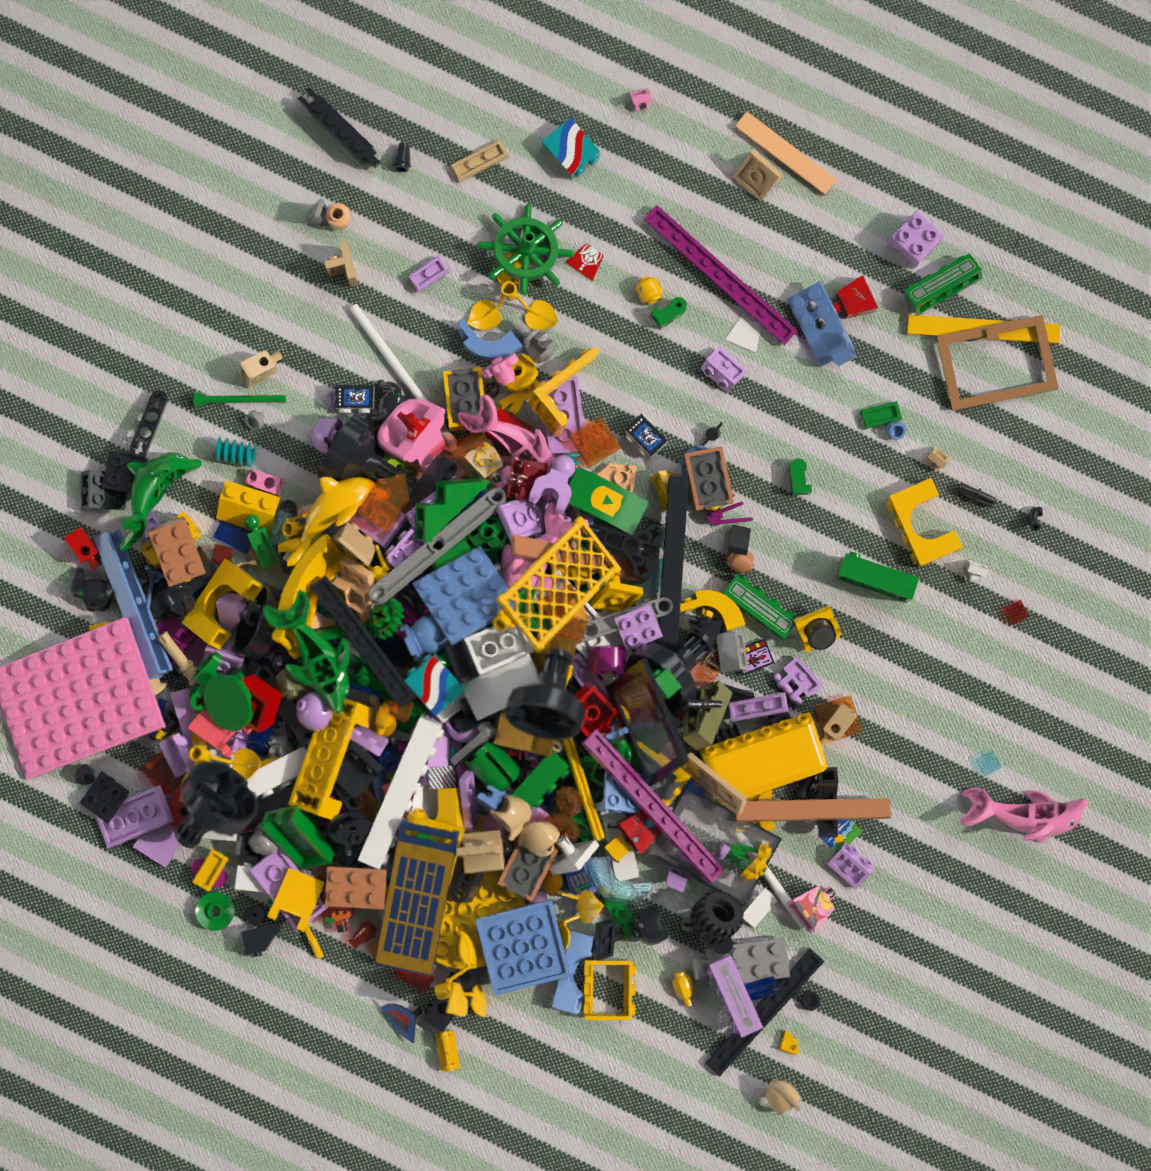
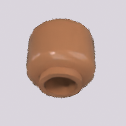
[725,551,755,574]

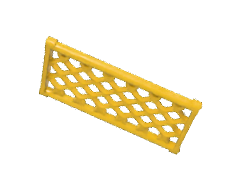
[496,516,621,653]

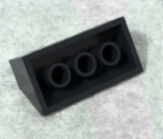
[141,546,217,621]

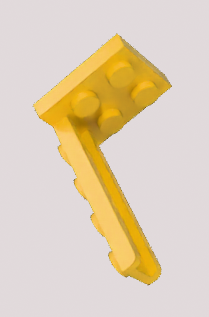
[527,346,599,437]

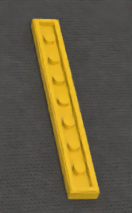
[907,315,1060,344]

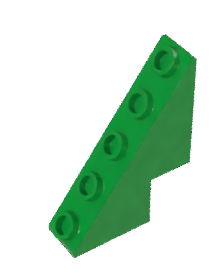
[415,478,490,543]

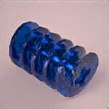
[245,713,283,749]
[368,738,402,774]

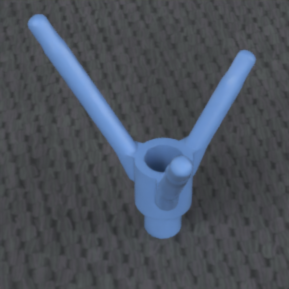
[145,566,183,610]

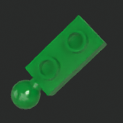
[244,514,280,570]
[600,883,634,939]

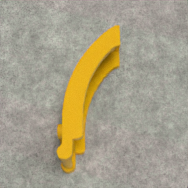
[272,534,346,659]

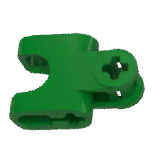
[189,651,245,711]

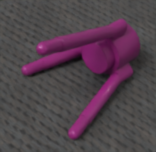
[705,493,753,526]

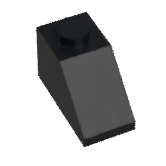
[241,924,282,958]

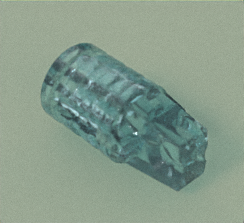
[270,510,294,545]

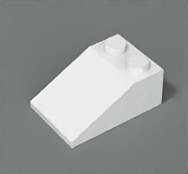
[464,616,534,676]

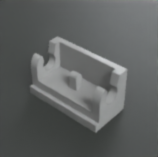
[717,631,748,673]

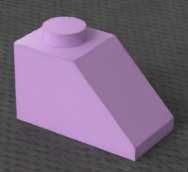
[216,593,247,632]

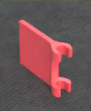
[187,709,253,758]

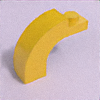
[680,590,745,631]

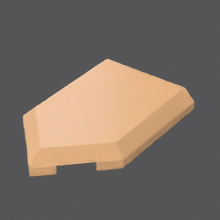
[596,463,636,493]

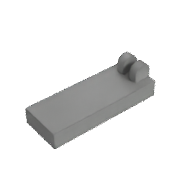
[450,722,497,766]

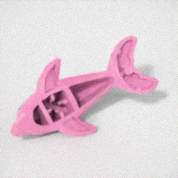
[458,395,554,500]
[501,501,589,594]
[960,788,1088,843]

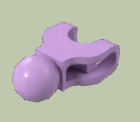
[528,455,575,515]

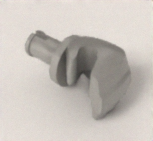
[512,319,556,364]
[248,822,278,856]

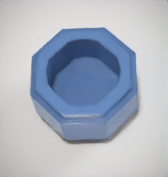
[886,420,906,440]

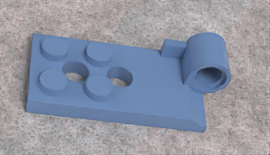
[787,281,856,366]

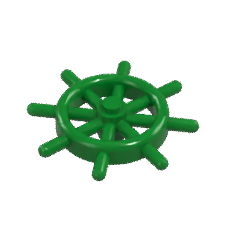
[477,204,575,295]

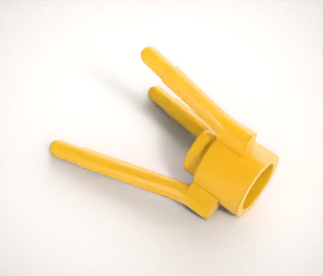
[282,512,308,540]
[345,545,390,583]
[493,596,534,631]

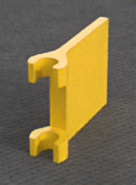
[268,868,325,932]

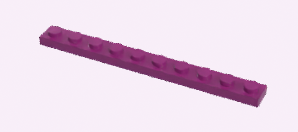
[644,205,797,346]
[581,729,724,884]

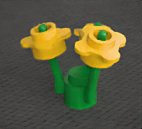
[726,842,772,883]

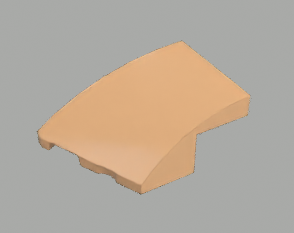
[332,556,374,623]

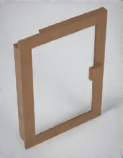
[936,315,1059,411]

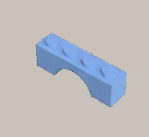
[551,931,595,1014]

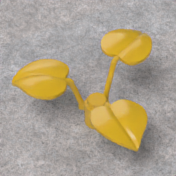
[467,252,558,331]
[179,713,260,802]
[543,863,604,951]
[435,932,487,1017]

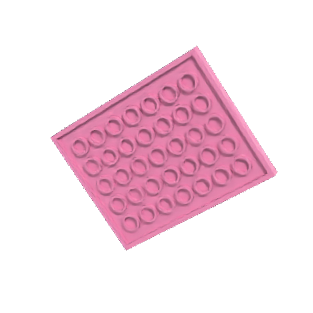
[0,617,166,780]

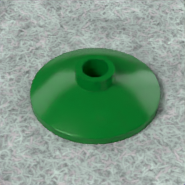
[195,892,235,931]

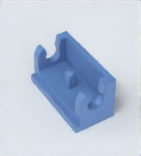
[477,786,506,813]

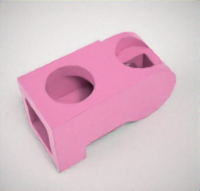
[245,469,285,497]

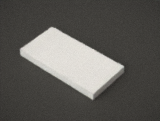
[464,654,539,721]

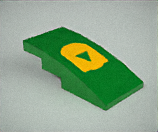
[568,466,649,536]

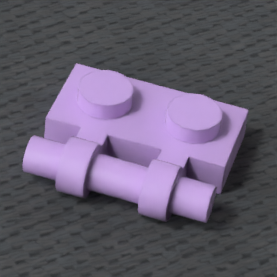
[773,656,822,706]

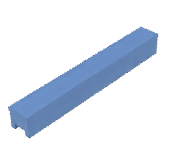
[94,530,173,680]

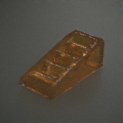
[696,643,721,684]

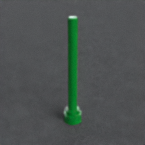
[194,392,286,407]

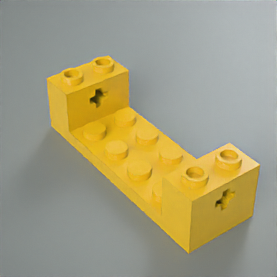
[288,699,375,820]

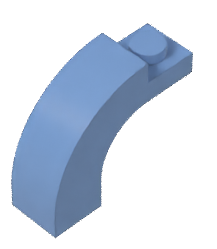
[457,319,523,361]

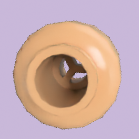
[326,203,351,230]

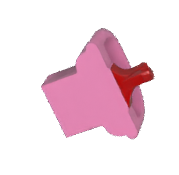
[377,398,447,473]

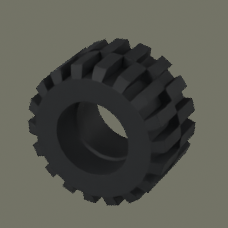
[690,890,744,944]

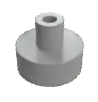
[245,411,265,431]

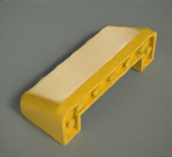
[700,712,827,805]

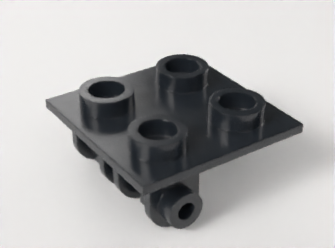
[102,451,147,493]
[79,771,130,824]

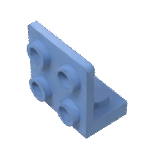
[595,771,641,814]

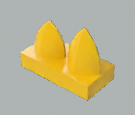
[651,470,678,512]

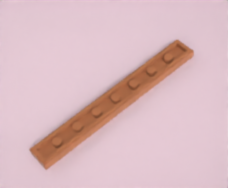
[511,535,648,582]
[736,798,891,822]

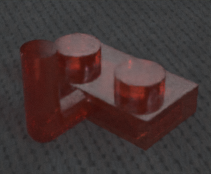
[392,969,435,994]

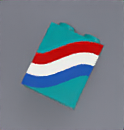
[542,117,600,180]
[405,653,467,716]

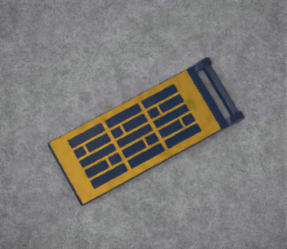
[375,819,460,976]

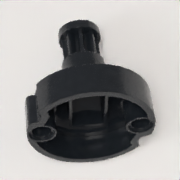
[317,413,407,495]
[234,584,293,661]
[626,630,713,715]
[505,648,585,740]
[174,761,258,849]

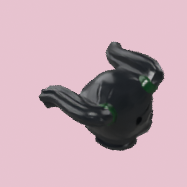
[366,379,409,425]
[70,567,114,612]

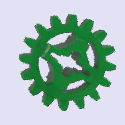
[367,598,404,640]

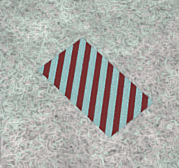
[429,766,456,790]

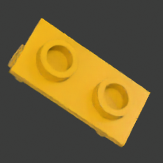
[435,1030,460,1072]

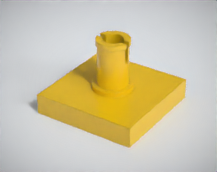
[590,575,643,612]

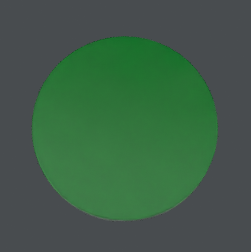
[204,673,253,731]

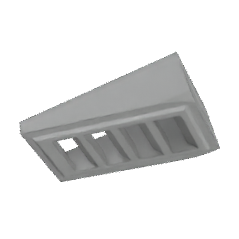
[308,198,328,226]

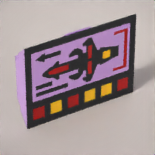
[741,638,775,676]

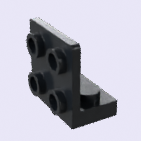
[81,470,126,511]
[335,741,384,799]

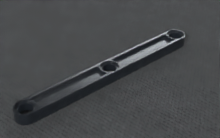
[255,666,363,811]

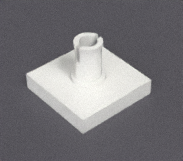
[549,835,599,875]

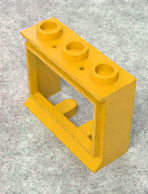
[583,959,636,1020]

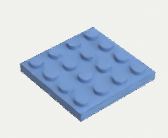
[413,546,520,645]
[475,899,571,995]

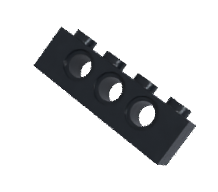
[423,966,487,1032]

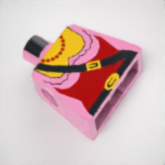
[787,886,836,933]

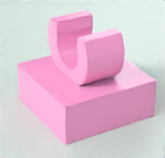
[630,88,652,111]

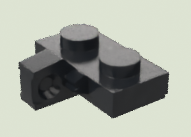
[593,918,626,961]

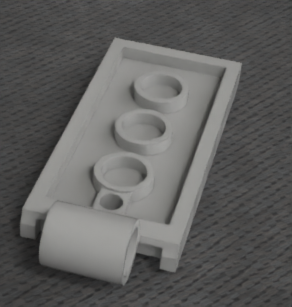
[691,938,790,988]

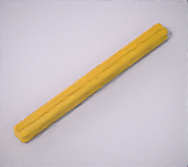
[562,738,605,841]

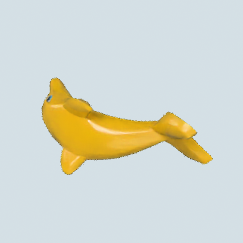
[278,477,390,566]

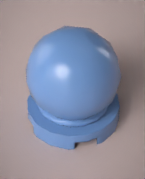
[400,615,448,662]

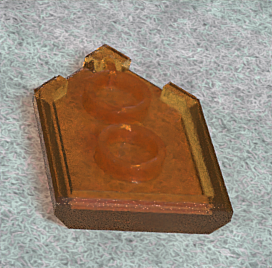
[357,473,409,533]
[538,584,589,644]

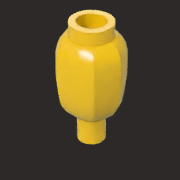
[376,700,397,735]
[672,970,694,1007]

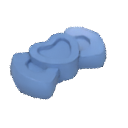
[602,726,628,741]

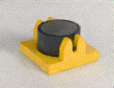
[794,605,842,653]

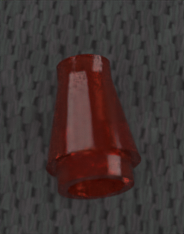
[348,920,377,948]

